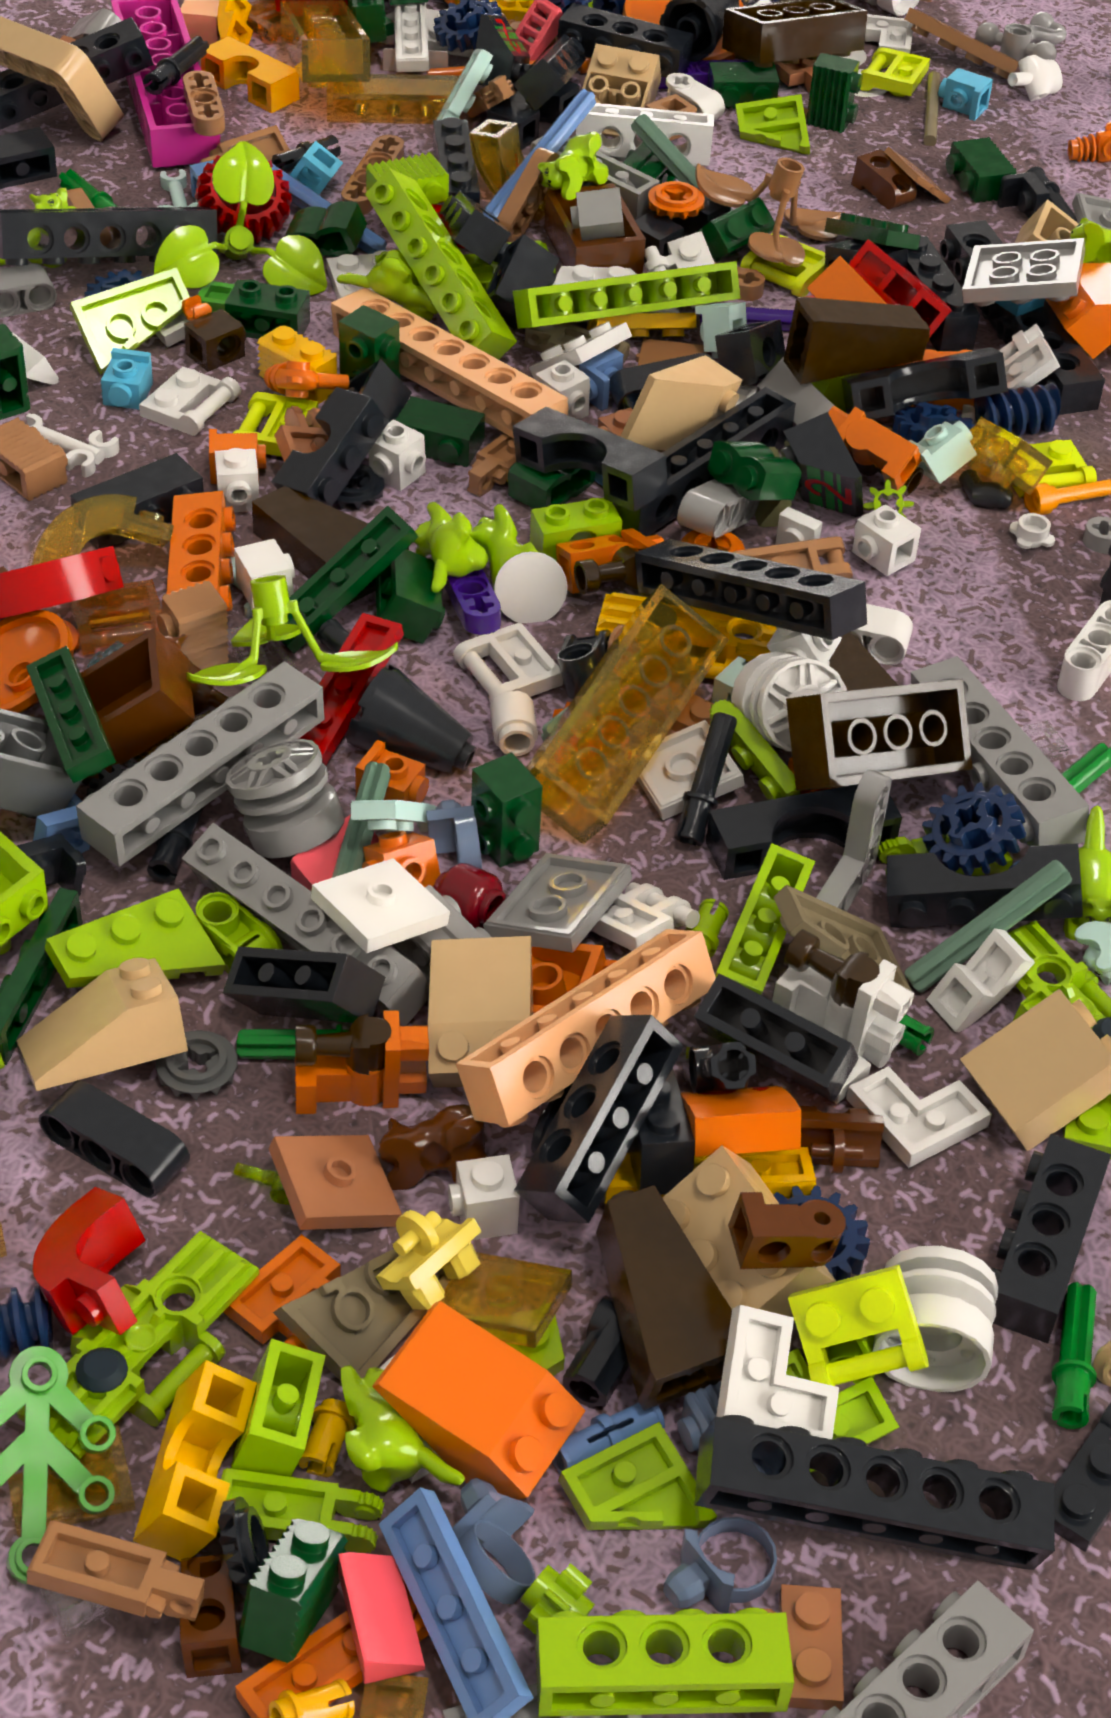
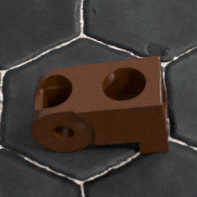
[851,149,917,209]
[728,1192,846,1269]
[180,1554,242,1678]

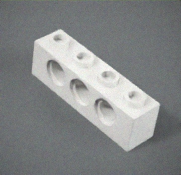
[576,103,714,168]

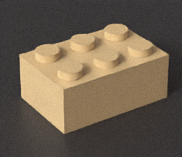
[663,1145,836,1318]

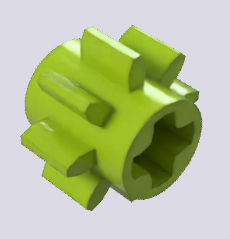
[863,479,914,518]
[520,1563,595,1635]

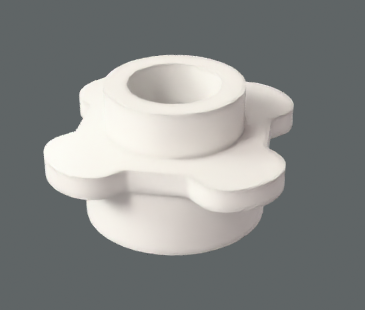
[1009,513,1055,549]

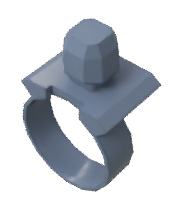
[427,800,482,869]
[452,1478,535,1604]
[663,1517,777,1613]

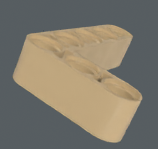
[0,16,124,142]

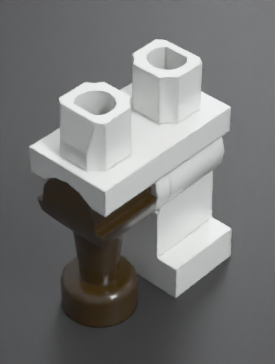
[772,929,914,1055]

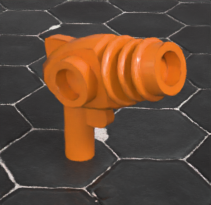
[1068,122,1111,163]
[264,361,349,398]

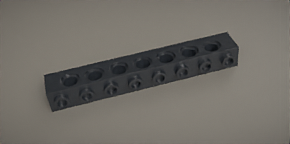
[940,220,1105,415]

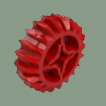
[195,155,292,244]

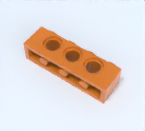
[166,490,236,611]

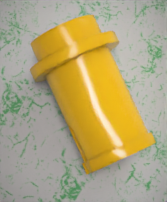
[298,1398,356,1477]
[269,1679,355,1718]

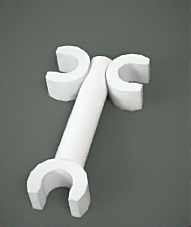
[26,413,120,478]

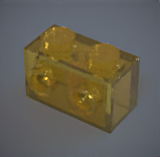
[967,417,1053,495]

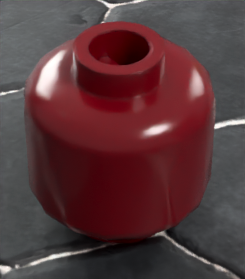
[433,863,506,929]

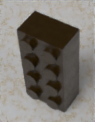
[722,0,868,68]
[786,679,973,791]

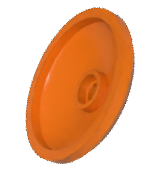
[0,610,73,713]

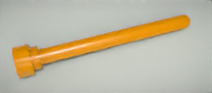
[1024,479,1111,515]

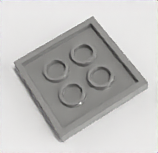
[962,238,1085,306]

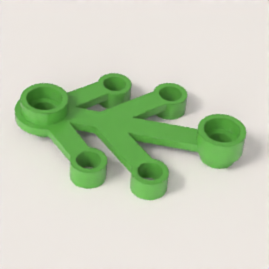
[0,1346,116,1584]

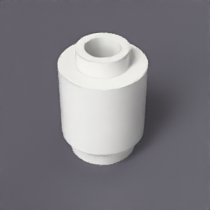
[490,691,538,756]

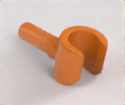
[182,295,212,321]

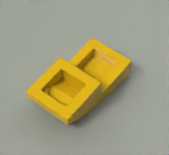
[217,0,253,46]

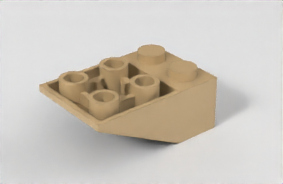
[575,44,661,137]

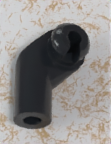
[959,469,1013,509]

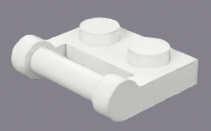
[139,367,241,436]
[453,622,563,703]

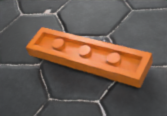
[235,1579,429,1718]

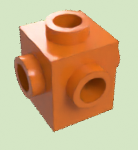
[362,831,440,887]

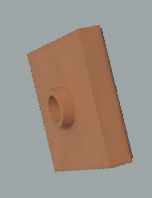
[269,1135,402,1230]

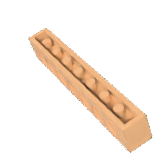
[331,288,568,438]

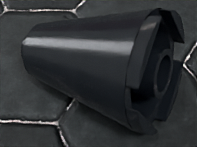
[659,0,739,62]
[346,665,477,775]

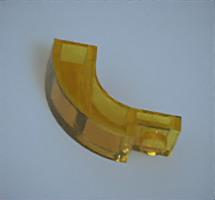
[469,119,583,221]
[27,494,174,566]

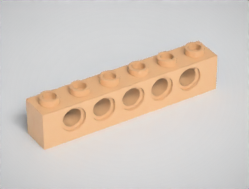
[456,929,716,1128]

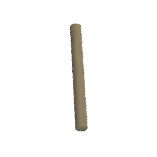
[923,71,940,146]

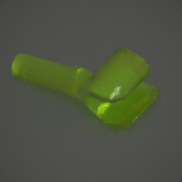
[234,1162,290,1205]

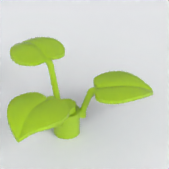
[154,141,327,296]
[186,575,399,686]

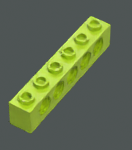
[365,168,517,360]
[513,261,741,329]

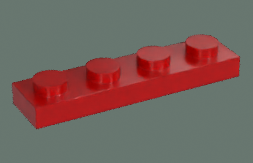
[299,613,404,766]

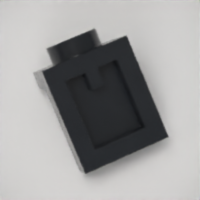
[997,172,1050,219]
[17,833,87,896]

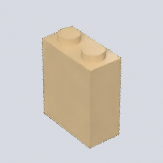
[960,989,1111,1151]

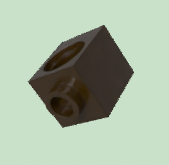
[184,309,246,372]

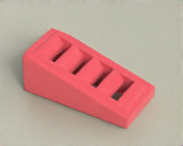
[515,0,563,61]

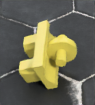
[376,1210,482,1310]

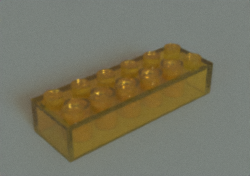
[280,1,370,88]
[526,584,730,844]

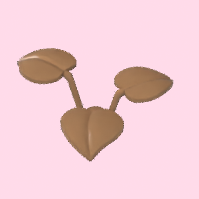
[695,157,845,268]

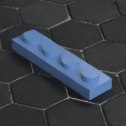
[379,1487,534,1718]

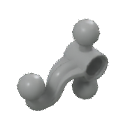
[975,12,1067,61]

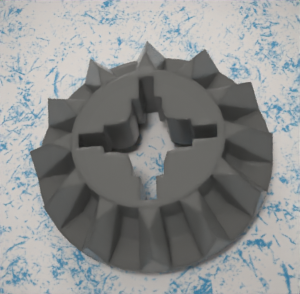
[156,1030,238,1101]

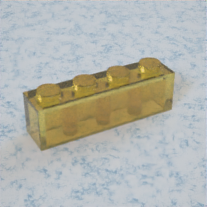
[326,73,460,124]

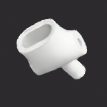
[1008,55,1063,101]

